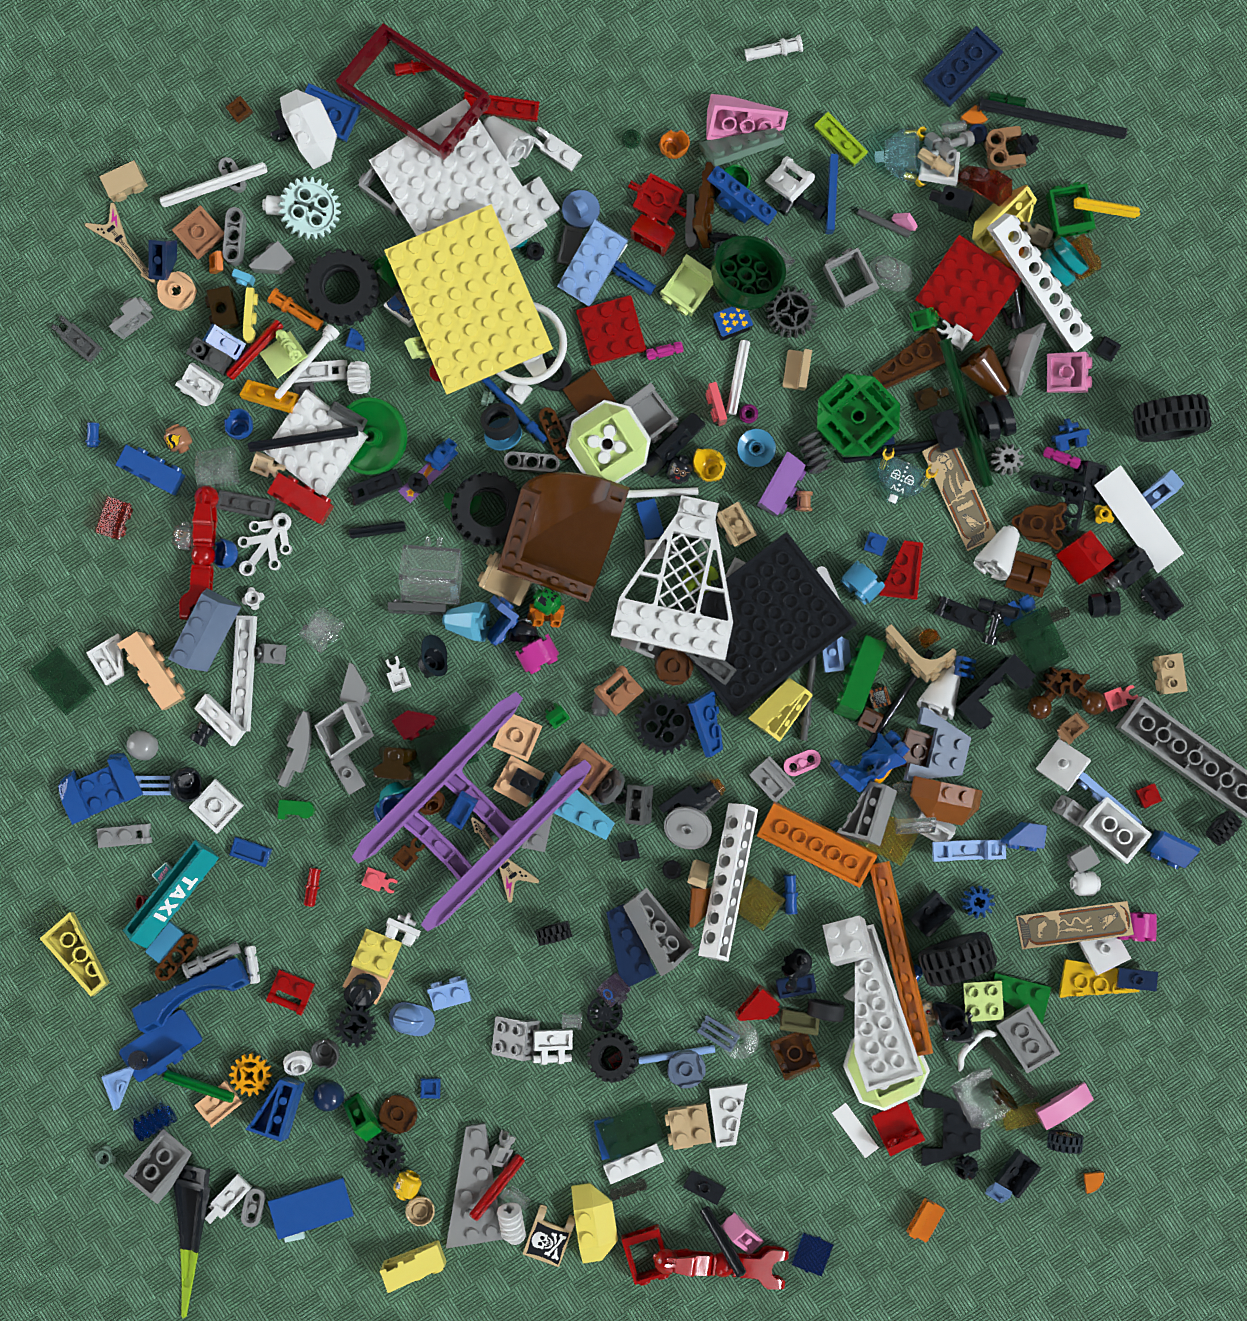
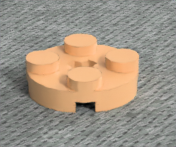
[157,271,197,311]

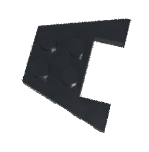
[921,1089,981,1166]

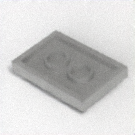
[995,1004,1060,1073]

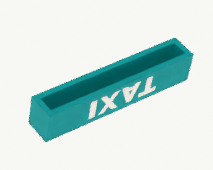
[123,839,219,949]

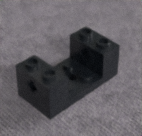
[955,653,1036,730]

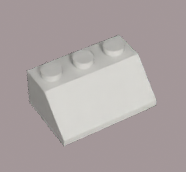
[1078,797,1152,864]

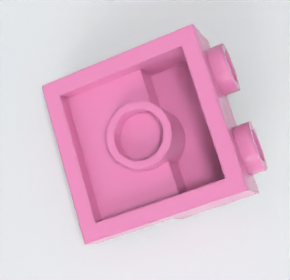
[1047,352,1092,393]

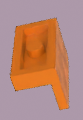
[906,1197,945,1242]

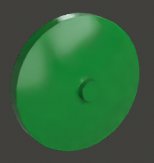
[346,397,407,475]

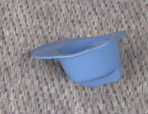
[389,1002,435,1036]

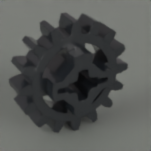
[335,1005,378,1048]
[363,1134,406,1177]

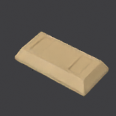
[687,859,711,889]

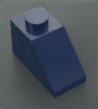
[149,239,177,280]

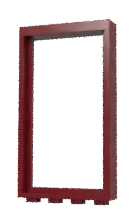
[336,23,492,160]

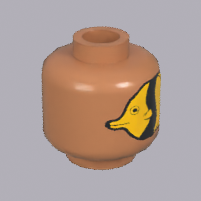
[164,424,192,454]

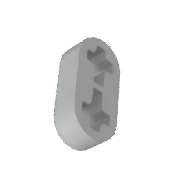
[218,157,247,193]

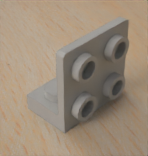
[492,1016,540,1061]

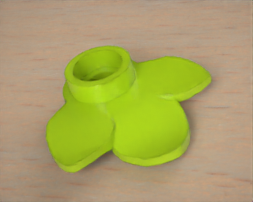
[682,560,719,595]

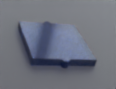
[792,1233,834,1277]

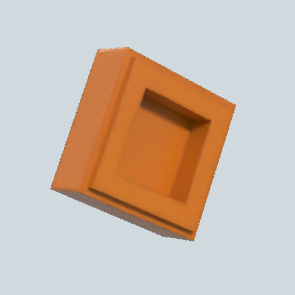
[209,251,223,274]

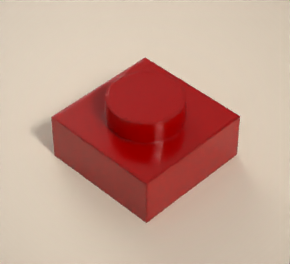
[1135,783,1162,808]

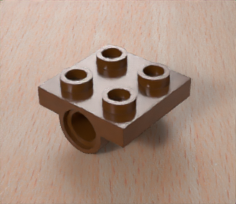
[1004,550,1053,598]

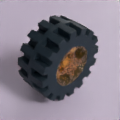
[1047,1130,1083,1154]

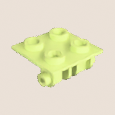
[260,329,308,379]
[963,981,1004,1022]

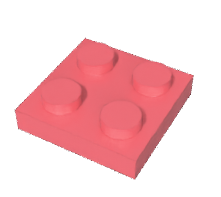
[705,382,727,427]

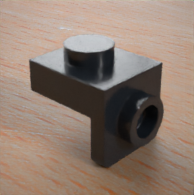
[270,109,292,142]

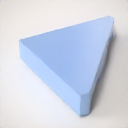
[101,1065,135,1111]

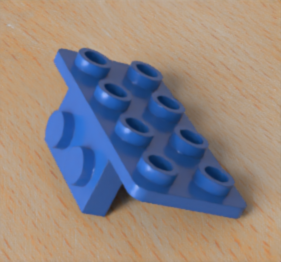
[119,1009,203,1082]

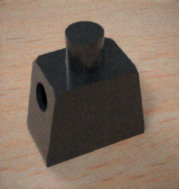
[929,185,974,222]

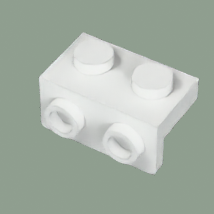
[175,363,224,406]

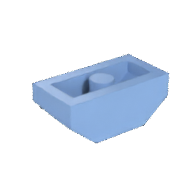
[821,636,851,673]

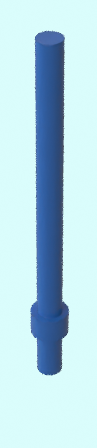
[481,377,548,444]

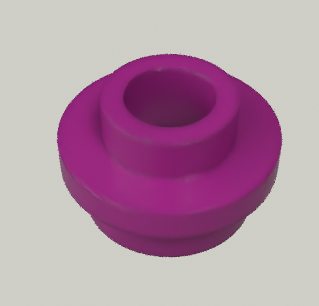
[739,404,758,424]

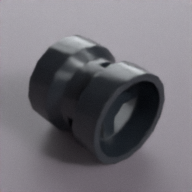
[189,721,216,747]

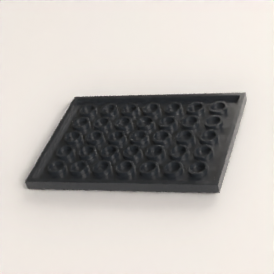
[685,532,858,717]

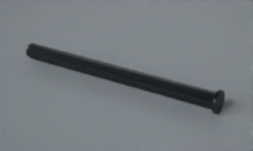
[977,96,1127,139]

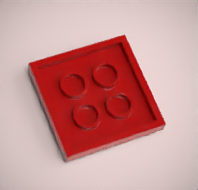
[576,295,647,366]

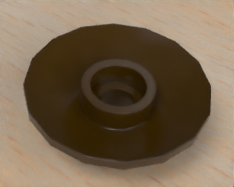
[990,1078,1018,1110]

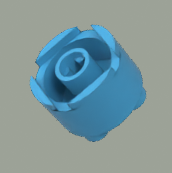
[841,560,885,605]

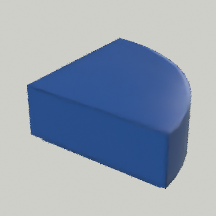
[345,328,365,352]

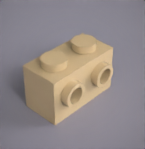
[99,160,148,202]
[1152,653,1188,695]

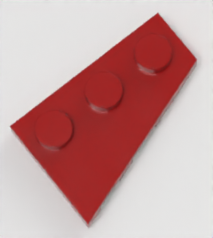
[878,540,923,600]

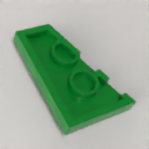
[992,972,1052,1024]

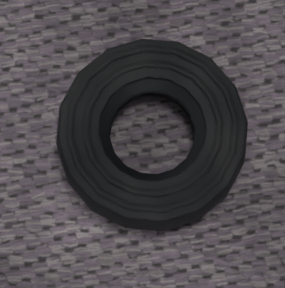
[540,357,572,391]

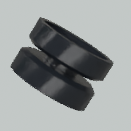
[975,394,1017,442]

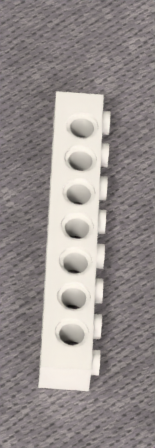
[987,213,1093,352]
[698,803,758,962]

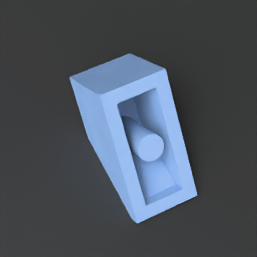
[1142,469,1184,510]

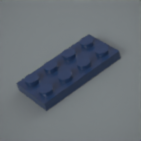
[922,26,1003,108]

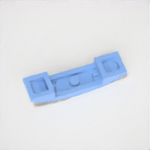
[932,840,1006,862]

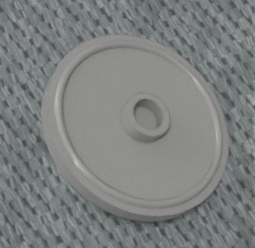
[664,806,712,849]

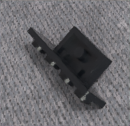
[642,413,706,478]

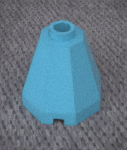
[442,602,490,642]

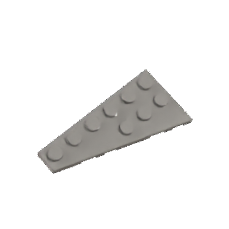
[446,1123,503,1248]

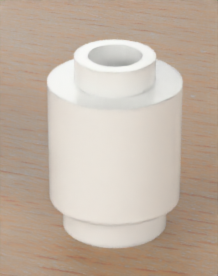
[262,195,284,216]

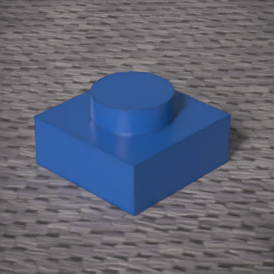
[863,532,888,556]

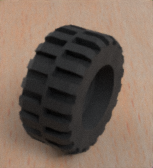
[304,249,380,326]
[1132,394,1212,442]
[450,471,521,547]
[918,932,997,987]

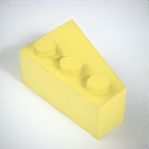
[380,1240,447,1293]

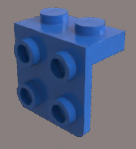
[487,595,519,646]

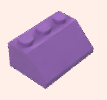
[757,451,806,517]

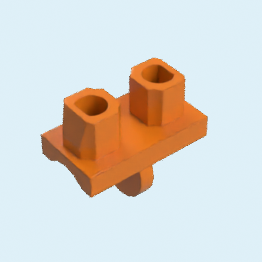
[527,604,565,628]

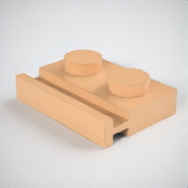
[194,1080,243,1128]

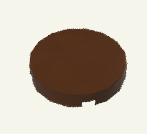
[655,648,693,686]
[379,1094,418,1134]

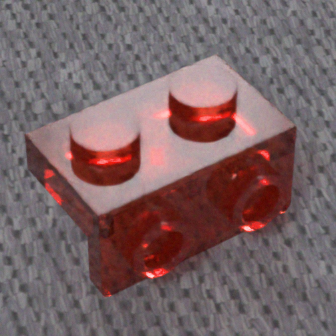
[94,496,133,540]

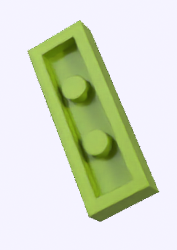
[814,112,868,167]

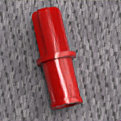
[394,60,433,76]
[304,868,321,907]

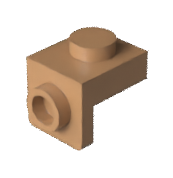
[1057,712,1089,745]

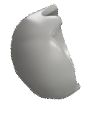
[126,731,158,760]

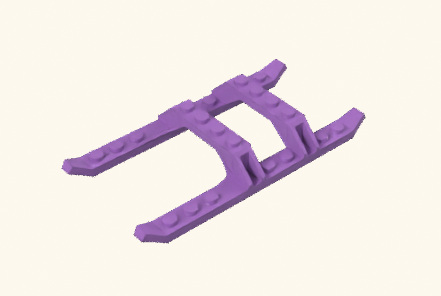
[352,692,592,932]

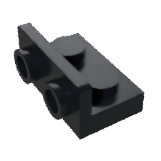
[1070,460,1107,503]

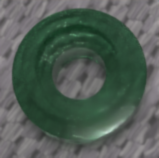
[622,129,641,149]

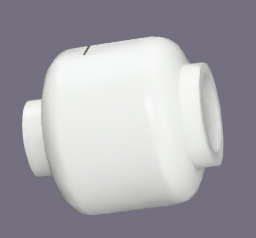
[1070,871,1101,896]

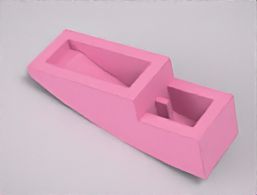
[1035,1082,1094,1130]

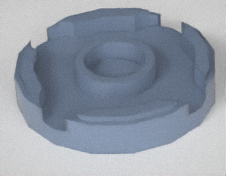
[667,1050,706,1088]

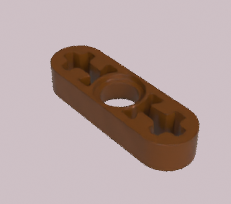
[539,407,570,461]
[155,933,199,981]

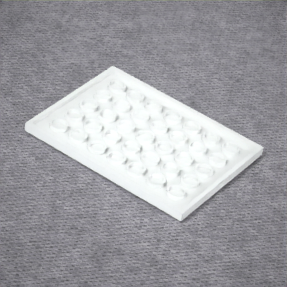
[369,99,547,249]

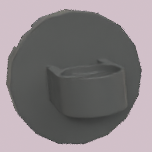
[592,768,627,805]

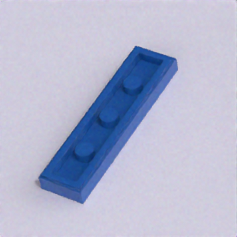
[825,154,838,234]

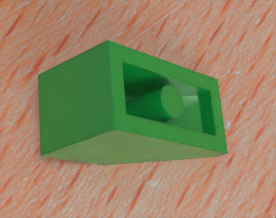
[343,1093,382,1142]

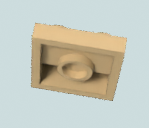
[665,1102,712,1150]

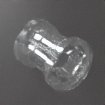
[562,1012,582,1030]

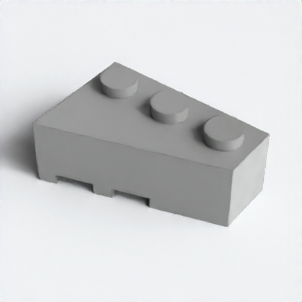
[837,781,897,846]

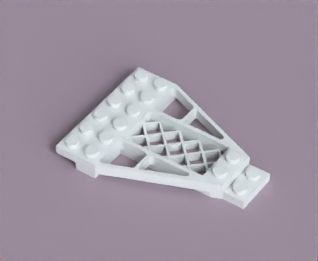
[611,495,733,661]

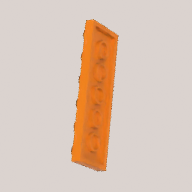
[757,801,878,888]

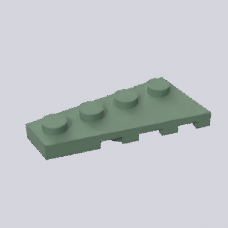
[699,128,784,167]

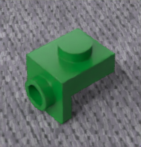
[373,256,398,288]
[909,307,939,332]

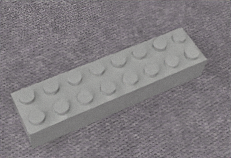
[1115,696,1247,818]

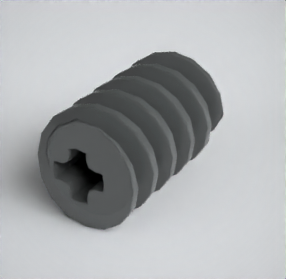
[798,431,833,474]

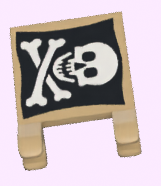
[523,1205,575,1267]

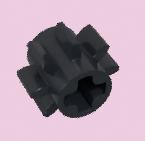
[1015,133,1040,157]
[954,1155,979,1180]

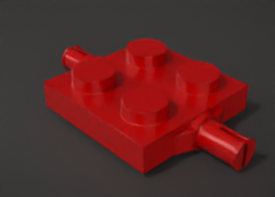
[628,173,687,224]

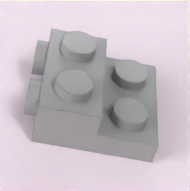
[109,297,153,340]

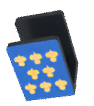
[712,307,753,341]

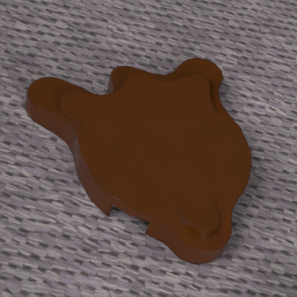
[1012,502,1067,550]

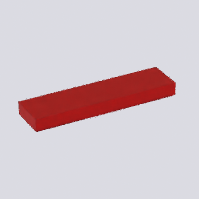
[463,91,540,122]

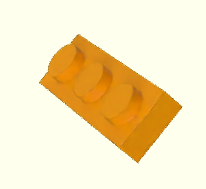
[239,380,300,413]

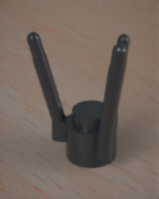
[1000,283,1027,330]

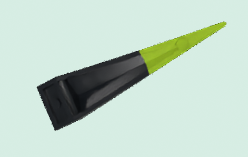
[173,1163,211,1318]

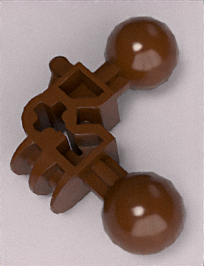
[1027,667,1106,720]

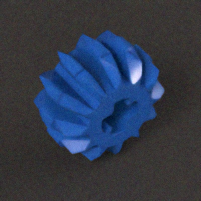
[961,885,995,919]

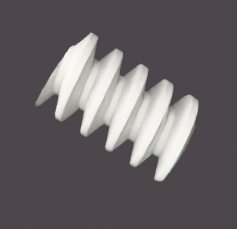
[497,1203,526,1245]

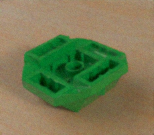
[817,373,900,457]

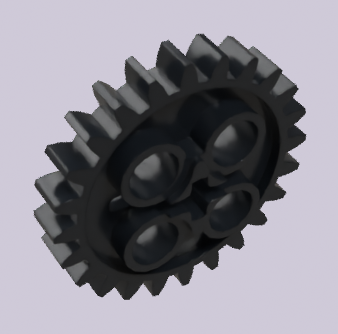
[634,692,695,755]

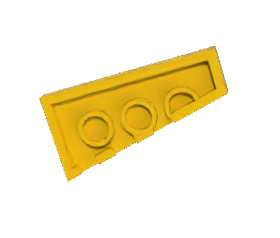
[1058,959,1140,998]

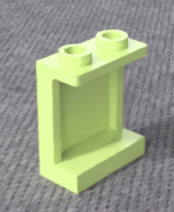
[660,254,713,317]

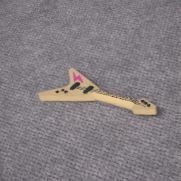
[85,203,156,284]
[471,817,539,902]

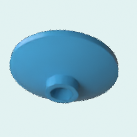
[484,418,522,451]
[737,429,776,467]

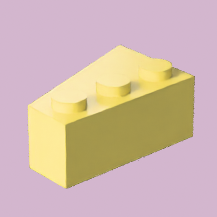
[748,678,813,742]

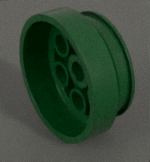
[711,235,786,310]

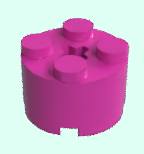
[515,634,559,674]
[1117,912,1157,942]

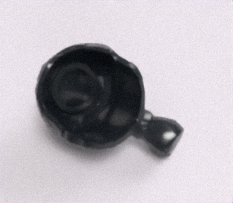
[781,948,812,993]

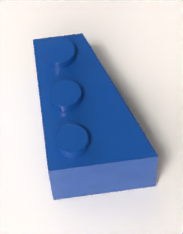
[116,445,186,496]
[245,1076,305,1142]

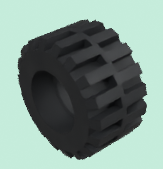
[587,1032,639,1083]

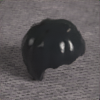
[168,766,202,803]

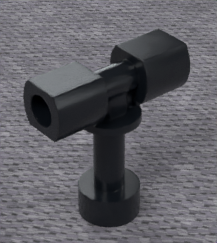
[777,176,827,221]
[978,598,1020,646]

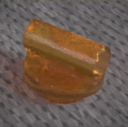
[919,629,941,649]

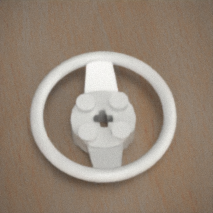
[497,302,567,385]

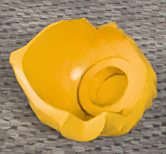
[693,448,726,482]

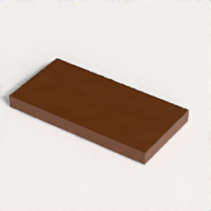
[563,368,617,449]

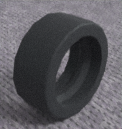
[480,403,519,441]
[807,998,845,1022]

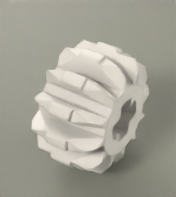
[347,361,371,394]

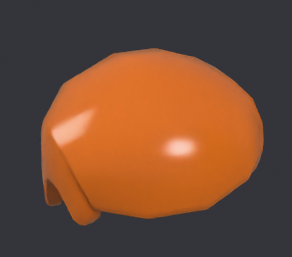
[659,130,690,159]

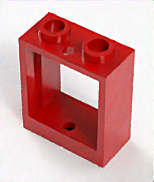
[621,1224,672,1286]

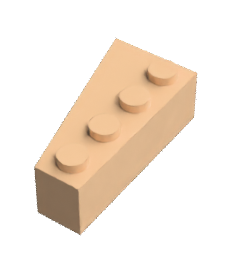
[117,632,185,710]

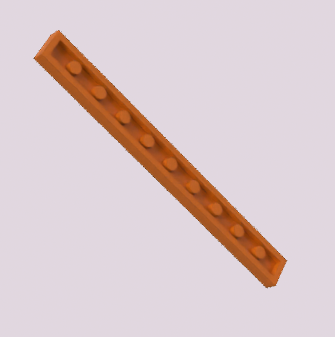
[870,861,933,1056]

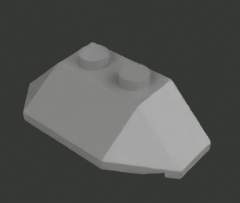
[1002,323,1047,399]

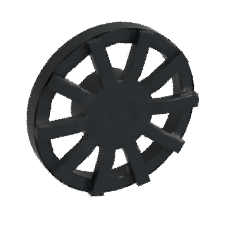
[587,995,623,1032]

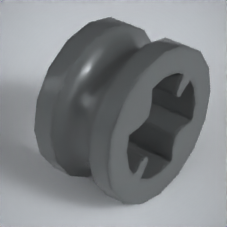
[1103,572,1122,591]

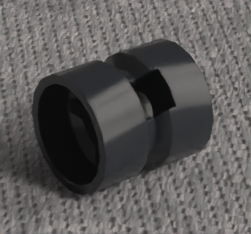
[1088,591,1121,618]

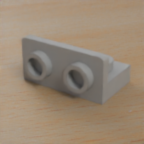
[522,814,553,852]

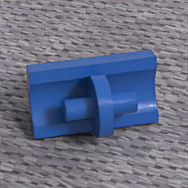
[1050,418,1090,451]
[424,438,458,471]

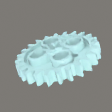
[278,177,341,240]

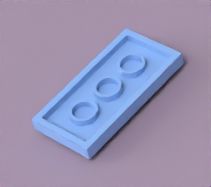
[557,219,628,306]

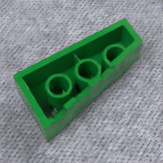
[833,635,887,721]

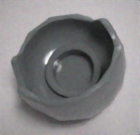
[310,1039,340,1069]

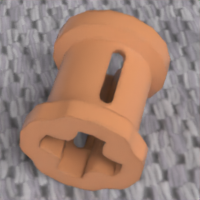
[795,491,813,512]

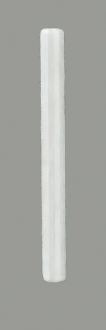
[160,162,268,207]

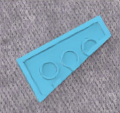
[543,771,615,840]

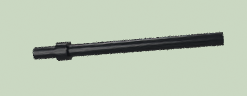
[865,649,934,748]

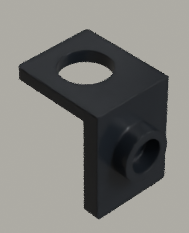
[509,768,546,799]

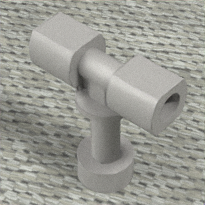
[924,130,975,162]

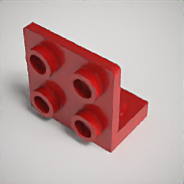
[872,1101,925,1156]

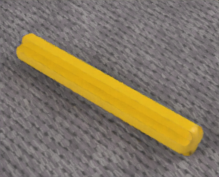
[1073,197,1140,218]

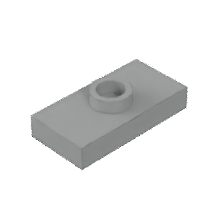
[330,754,366,795]

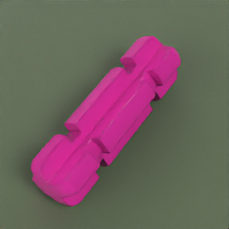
[646,342,684,361]
[1043,447,1081,469]

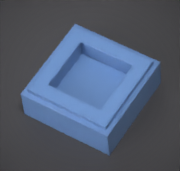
[985,1182,1012,1203]

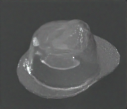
[869,255,913,292]

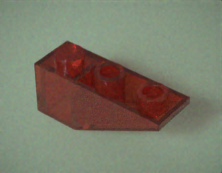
[958,165,1012,206]

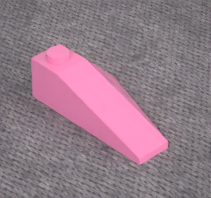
[706,94,788,140]

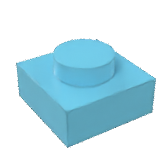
[232,268,256,287]

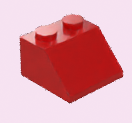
[631,214,675,257]
[1056,530,1114,585]
[735,984,780,1021]

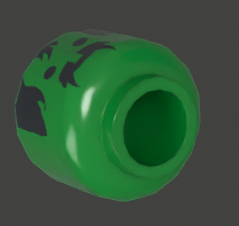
[533,587,562,616]

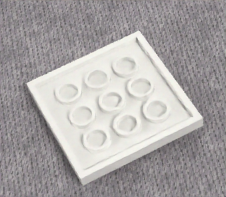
[264,390,368,496]

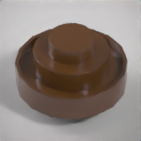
[419,790,445,815]

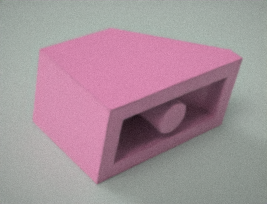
[721,1212,764,1254]

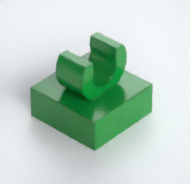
[545,703,570,729]

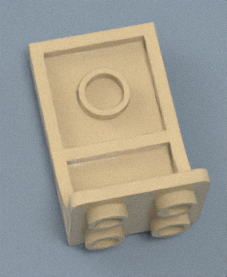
[885,624,956,683]

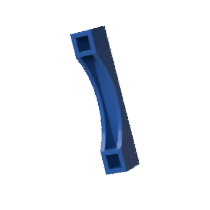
[132,958,250,1034]

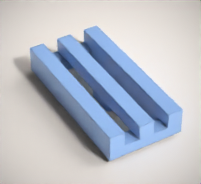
[135,776,171,795]

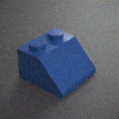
[1145,830,1200,869]

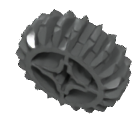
[766,286,818,338]

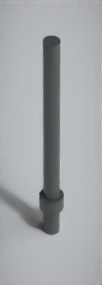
[800,655,817,741]

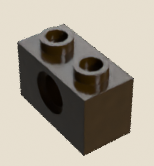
[205,285,241,330]

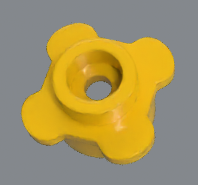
[1094,505,1114,524]

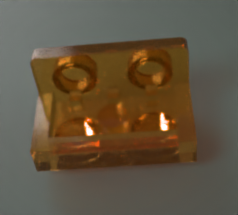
[1071,234,1102,281]

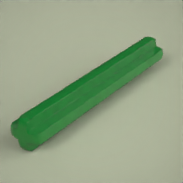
[163,1070,235,1103]

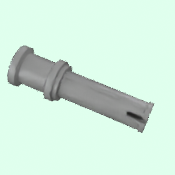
[181,942,241,979]

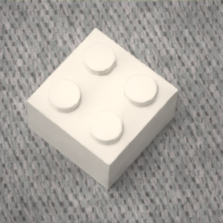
[822,916,874,966]

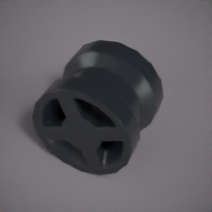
[408,473,429,494]

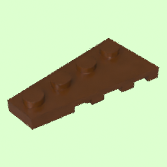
[692,162,717,248]
[872,327,946,389]

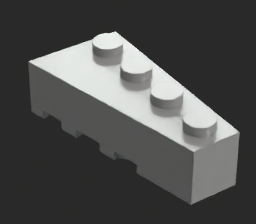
[623,888,695,977]

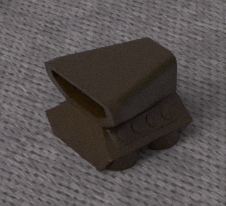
[373,746,417,780]

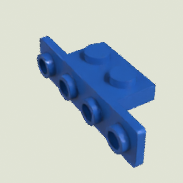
[707,166,777,226]

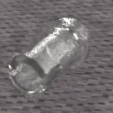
[941,120,967,136]

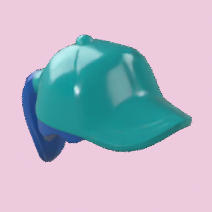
[374,782,414,823]

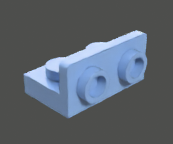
[427,976,471,1011]

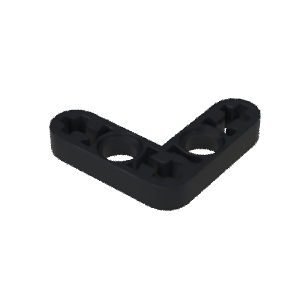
[1030,473,1086,536]

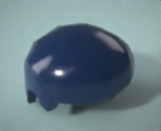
[313,1081,345,1112]

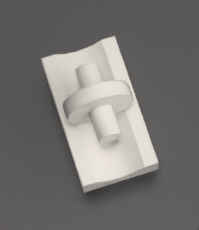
[385,912,421,947]

